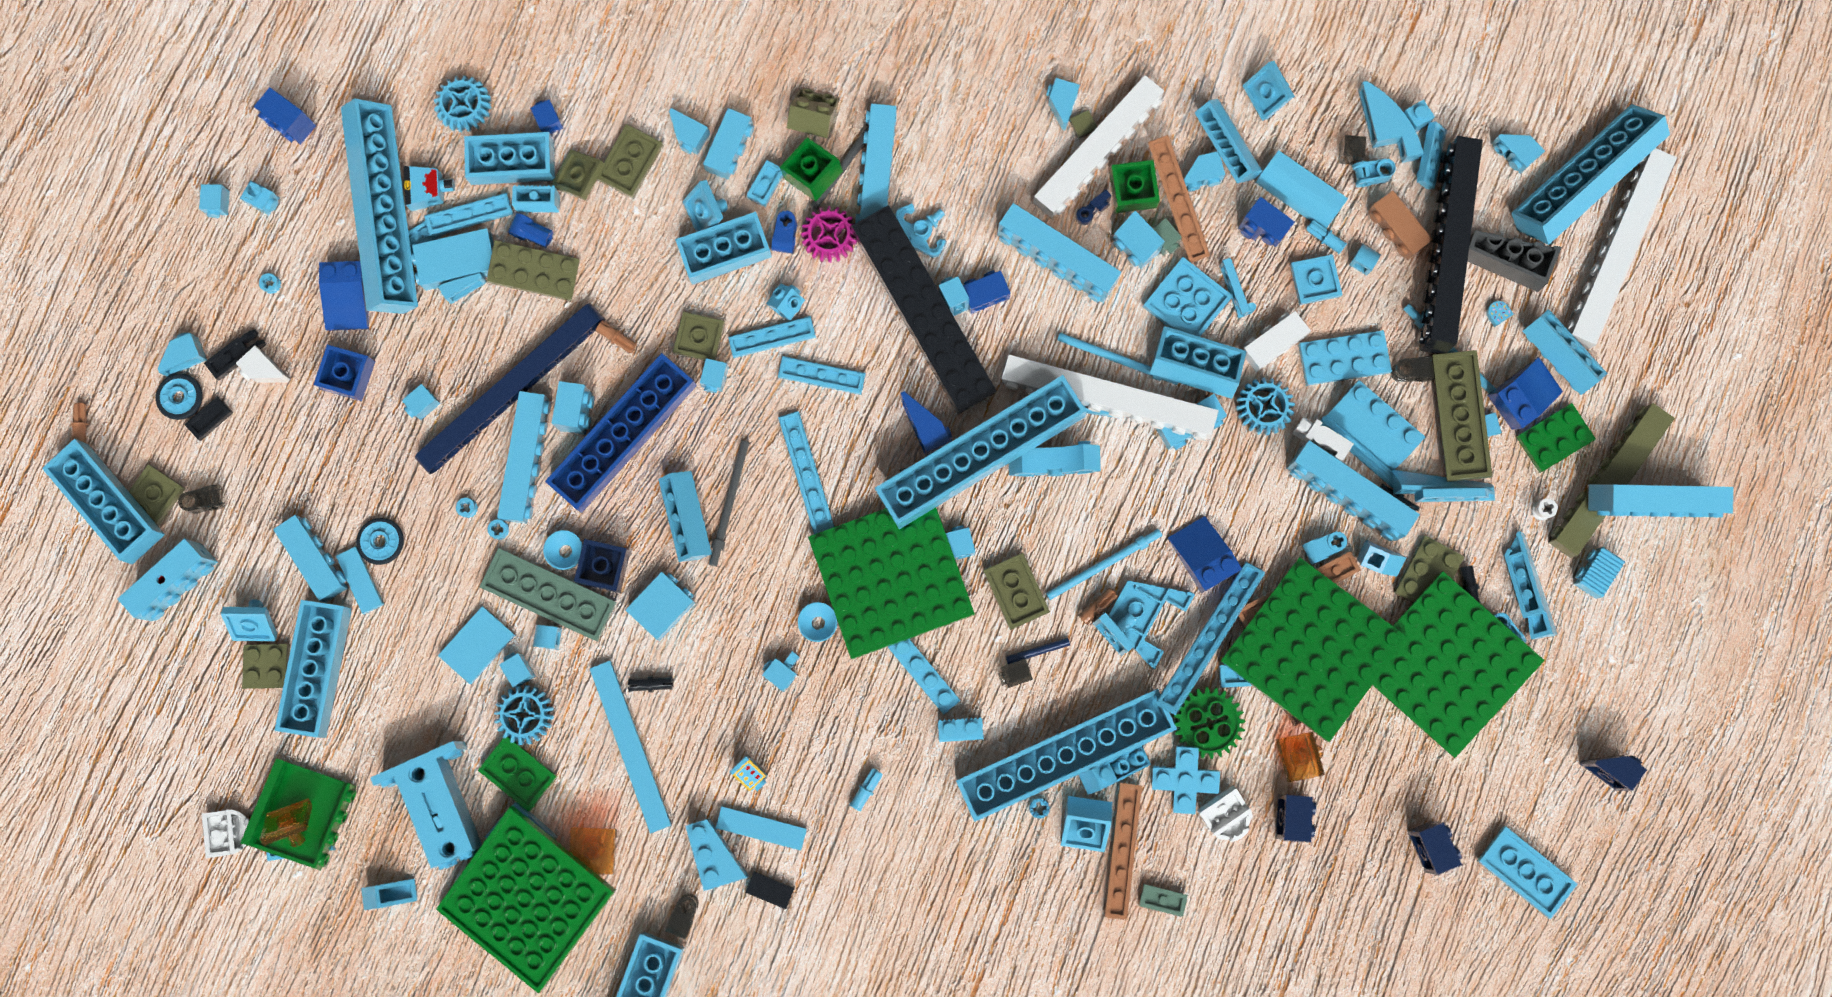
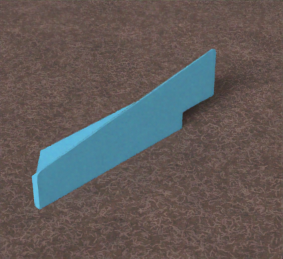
[1391,470,1496,502]
[1504,531,1558,640]

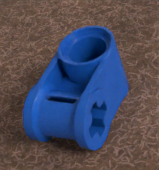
[771,211,797,254]

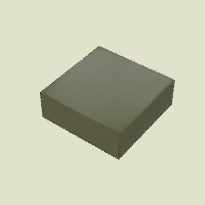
[1069,110,1097,139]

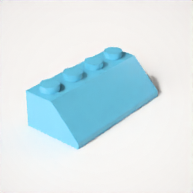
[1327,380,1425,471]

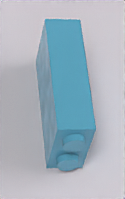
[411,228,494,291]

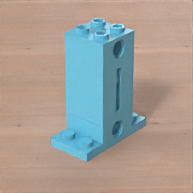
[370,741,482,870]

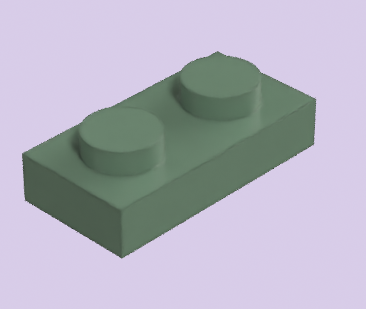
[1138,884,1188,917]

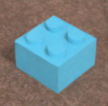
[552,381,595,435]

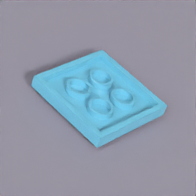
[1143,257,1233,337]

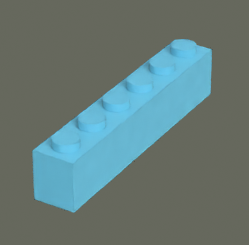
[855,104,897,224]
[497,391,551,524]

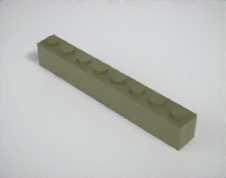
[1549,403,1675,558]

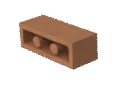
[1368,191,1433,260]

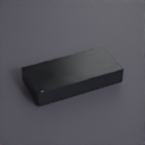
[184,396,233,441]
[745,871,795,910]

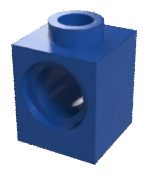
[530,99,563,134]

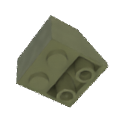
[787,88,840,138]

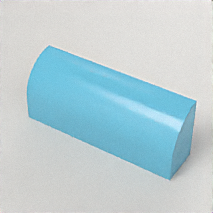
[1194,99,1262,184]
[1256,150,1348,228]

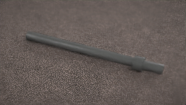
[810,123,869,210]
[709,441,749,567]

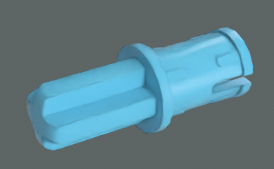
[1306,220,1347,254]
[849,768,883,812]

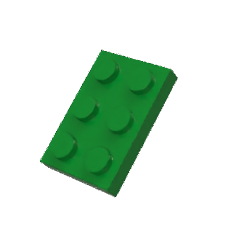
[1516,403,1596,473]
[477,737,558,812]

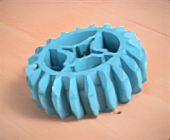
[434,75,492,133]
[1236,377,1295,436]
[494,685,554,745]

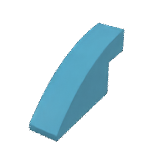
[1358,81,1424,163]

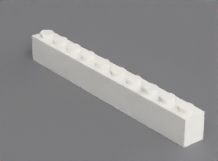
[1566,148,1677,350]
[1001,355,1219,441]

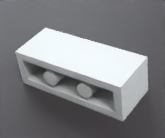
[1243,311,1311,373]

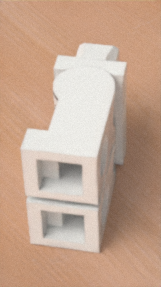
[1292,417,1354,462]

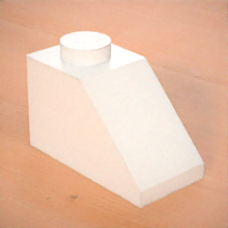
[236,346,291,383]

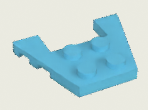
[1108,581,1195,669]

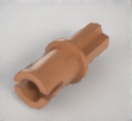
[596,320,637,353]
[70,403,89,444]
[1078,588,1117,625]

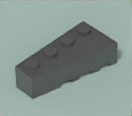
[1467,230,1562,292]

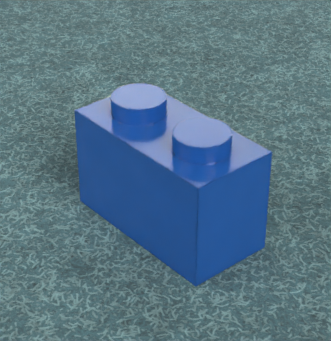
[963,270,1011,314]

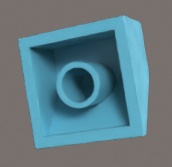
[1112,210,1165,269]
[1061,796,1112,852]

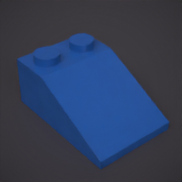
[319,261,369,331]
[1488,357,1563,430]
[900,391,953,457]
[1168,516,1242,594]

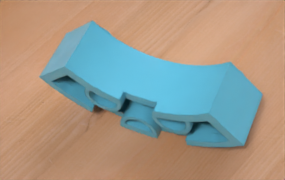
[1009,441,1101,477]

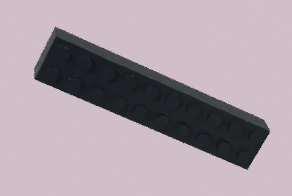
[1417,136,1483,354]
[851,205,997,415]

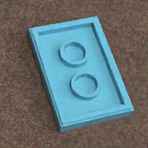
[438,606,515,685]

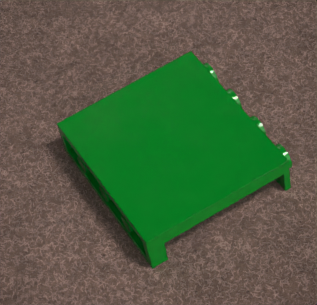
[240,758,356,871]

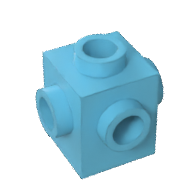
[766,284,805,320]

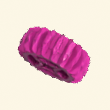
[801,206,857,264]

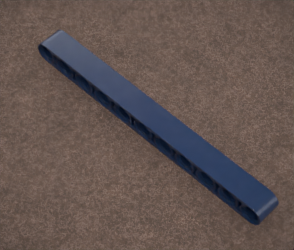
[415,303,605,474]

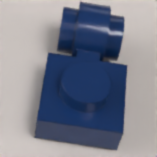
[1076,189,1112,225]

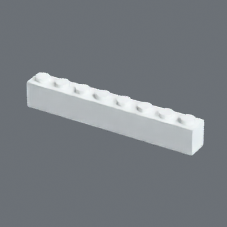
[1033,75,1164,218]

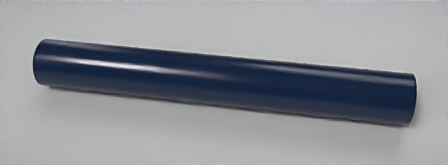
[1005,637,1070,665]

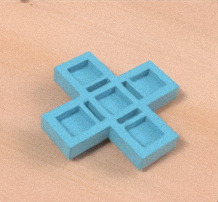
[1152,745,1220,814]

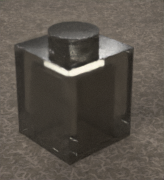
[1338,135,1366,165]
[998,659,1033,689]

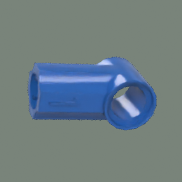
[507,213,554,248]

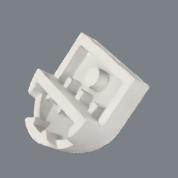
[1197,786,1253,842]
[201,810,249,858]

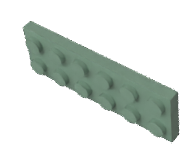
[480,548,617,642]

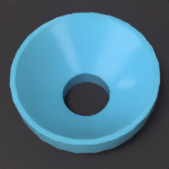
[543,530,583,570]
[798,602,838,642]

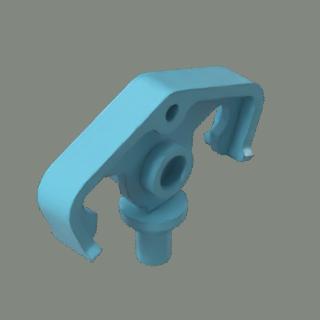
[896,203,946,258]

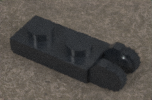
[204,329,266,381]

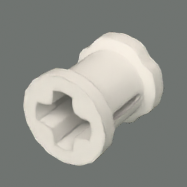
[1531,498,1558,521]

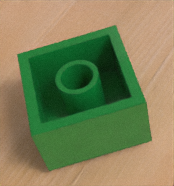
[779,137,843,202]
[1109,160,1160,213]

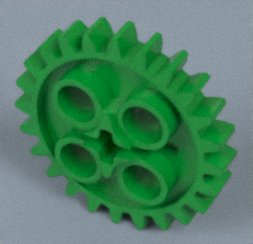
[1173,687,1246,759]

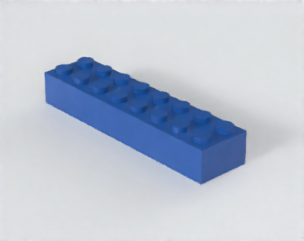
[545,353,697,513]

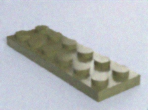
[1432,350,1492,482]

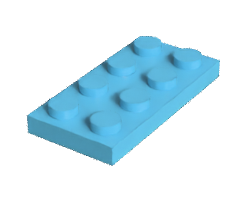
[1298,330,1392,386]
[1477,826,1577,919]

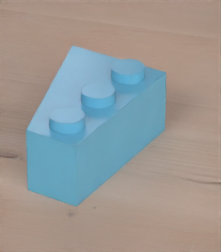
[685,819,749,891]

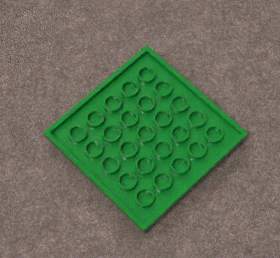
[808,508,975,660]
[1220,557,1408,743]
[1372,571,1545,758]
[436,805,616,994]

